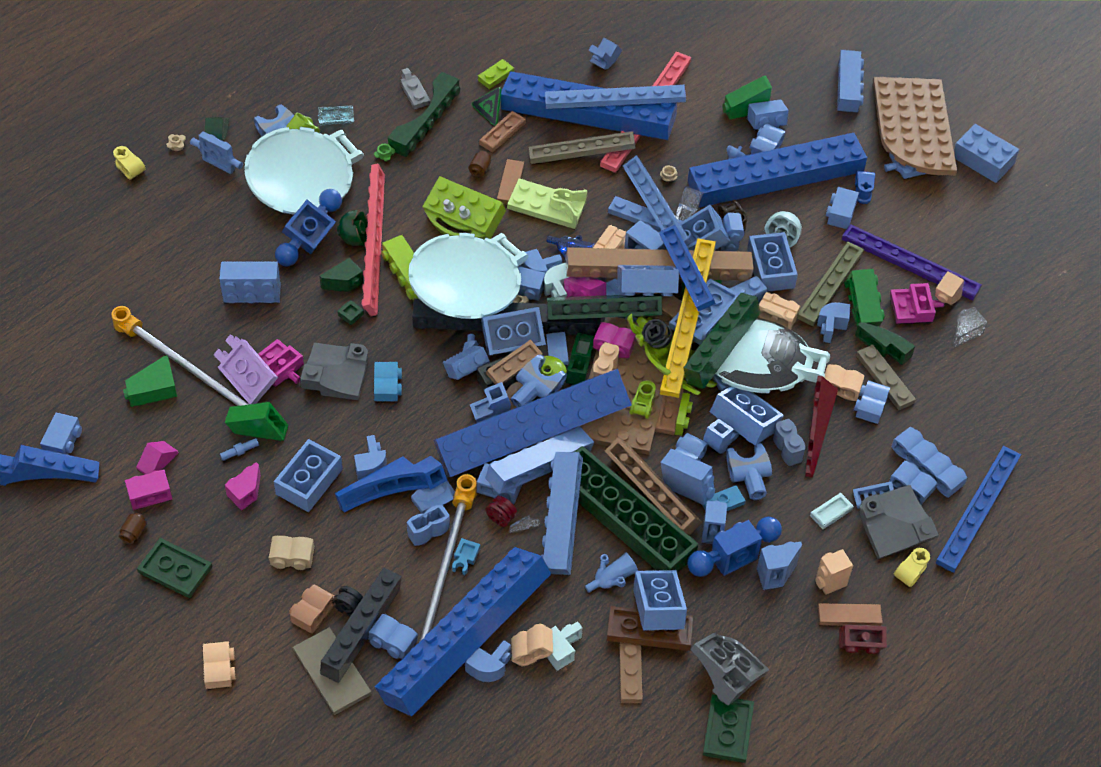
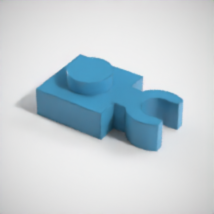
[452,538,481,575]

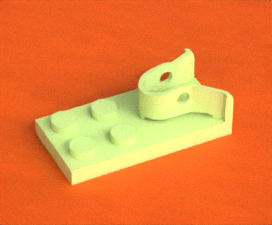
[507,179,587,229]

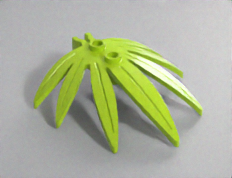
[627,313,717,395]

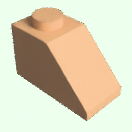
[935,271,964,305]

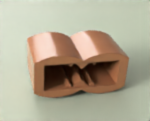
[290,585,335,634]

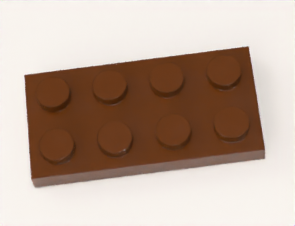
[607,606,693,651]

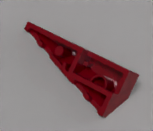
[805,376,838,477]

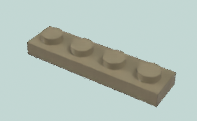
[856,345,916,410]

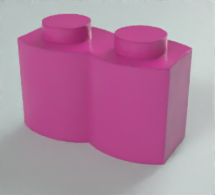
[593,322,637,358]

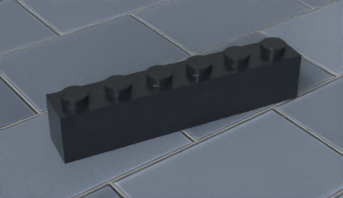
[320,567,402,683]

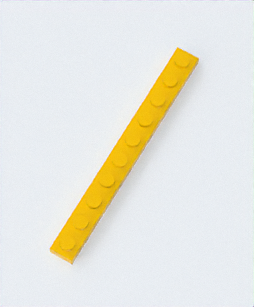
[660,238,716,398]

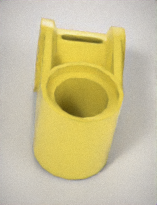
[113,146,146,180]
[894,548,930,587]

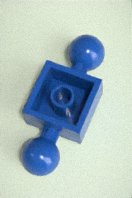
[275,189,342,266]
[687,517,782,577]

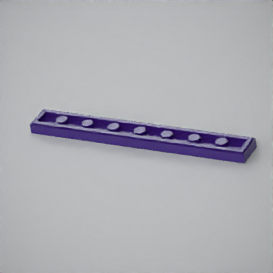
[841,224,982,301]

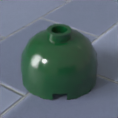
[337,209,368,246]

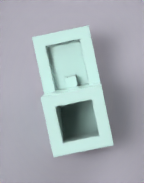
[544,263,568,298]
[547,621,582,671]

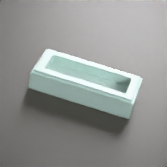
[810,493,854,529]

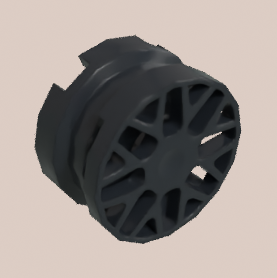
[642,319,672,349]
[332,586,363,617]

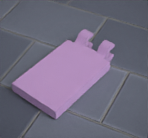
[214,335,278,404]

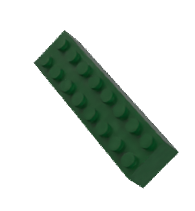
[575,446,698,573]

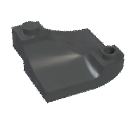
[300,343,368,400]
[860,485,939,559]
[690,632,769,705]

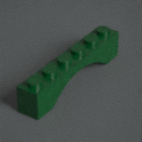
[388,72,460,157]

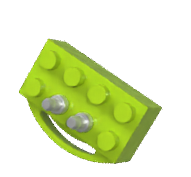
[423,176,506,240]

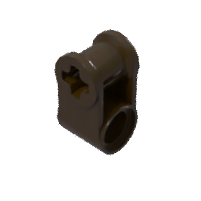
[717,200,748,232]

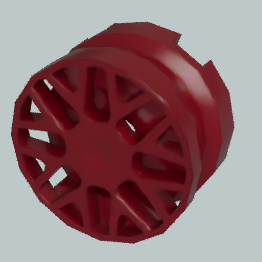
[486,496,517,527]

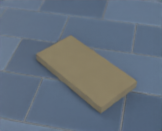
[293,627,372,715]

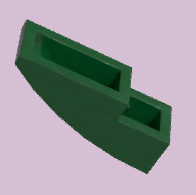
[855,322,915,365]
[566,333,595,384]

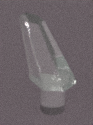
[509,515,540,533]

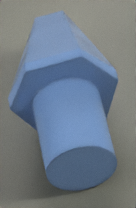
[463,334,478,351]

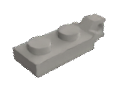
[401,68,430,109]

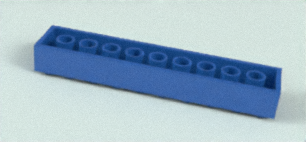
[500,71,677,140]
[688,133,867,208]
[433,369,632,477]
[375,547,551,716]

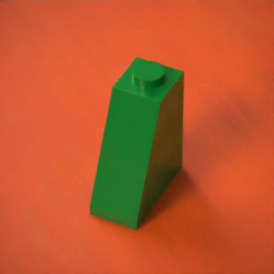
[722,76,772,120]
[123,355,177,407]
[225,402,289,441]

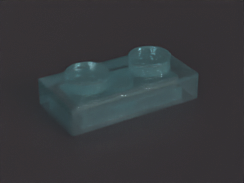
[318,105,354,125]

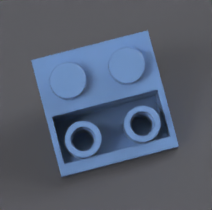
[757,542,802,590]

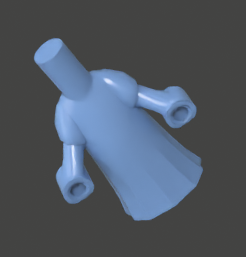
[585,552,638,593]

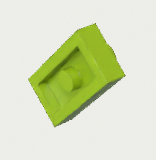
[478,59,514,89]
[675,393,693,436]

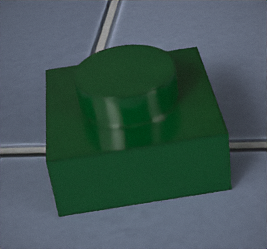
[337,300,364,325]

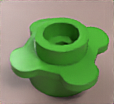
[374,144,395,161]

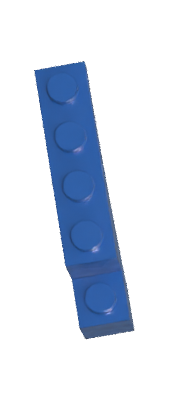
[0,445,99,486]
[335,456,447,512]

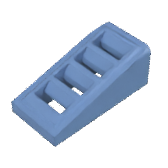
[853,481,894,508]

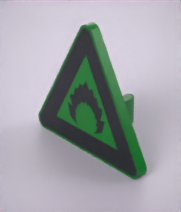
[472,87,502,126]

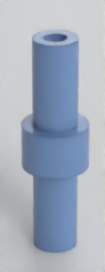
[219,438,259,461]

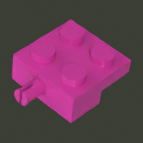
[890,283,944,323]
[258,339,304,387]

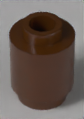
[468,151,491,177]
[119,513,147,544]

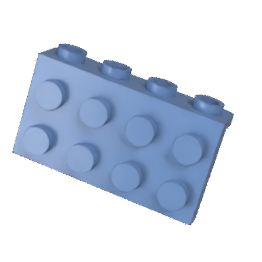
[669,279,746,345]

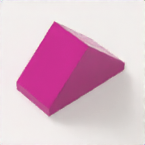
[136,441,179,475]

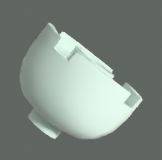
[764,211,802,247]

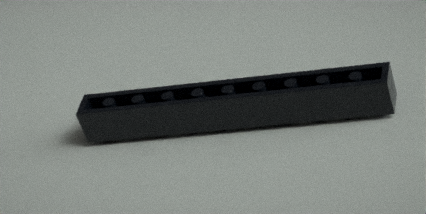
[412,298,601,335]

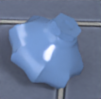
[727,146,746,159]

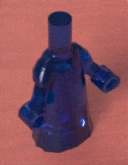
[546,235,595,263]

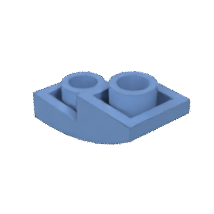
[546,332,569,365]

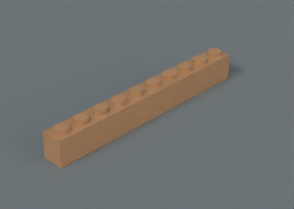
[566,248,754,281]

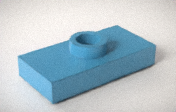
[702,485,745,511]

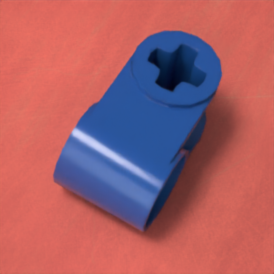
[855,170,875,204]

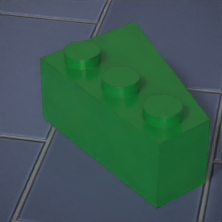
[844,269,885,327]

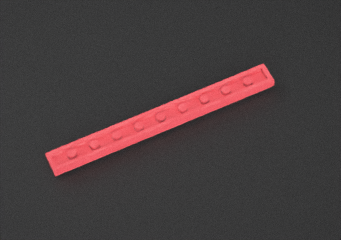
[600,52,691,173]
[362,164,385,316]

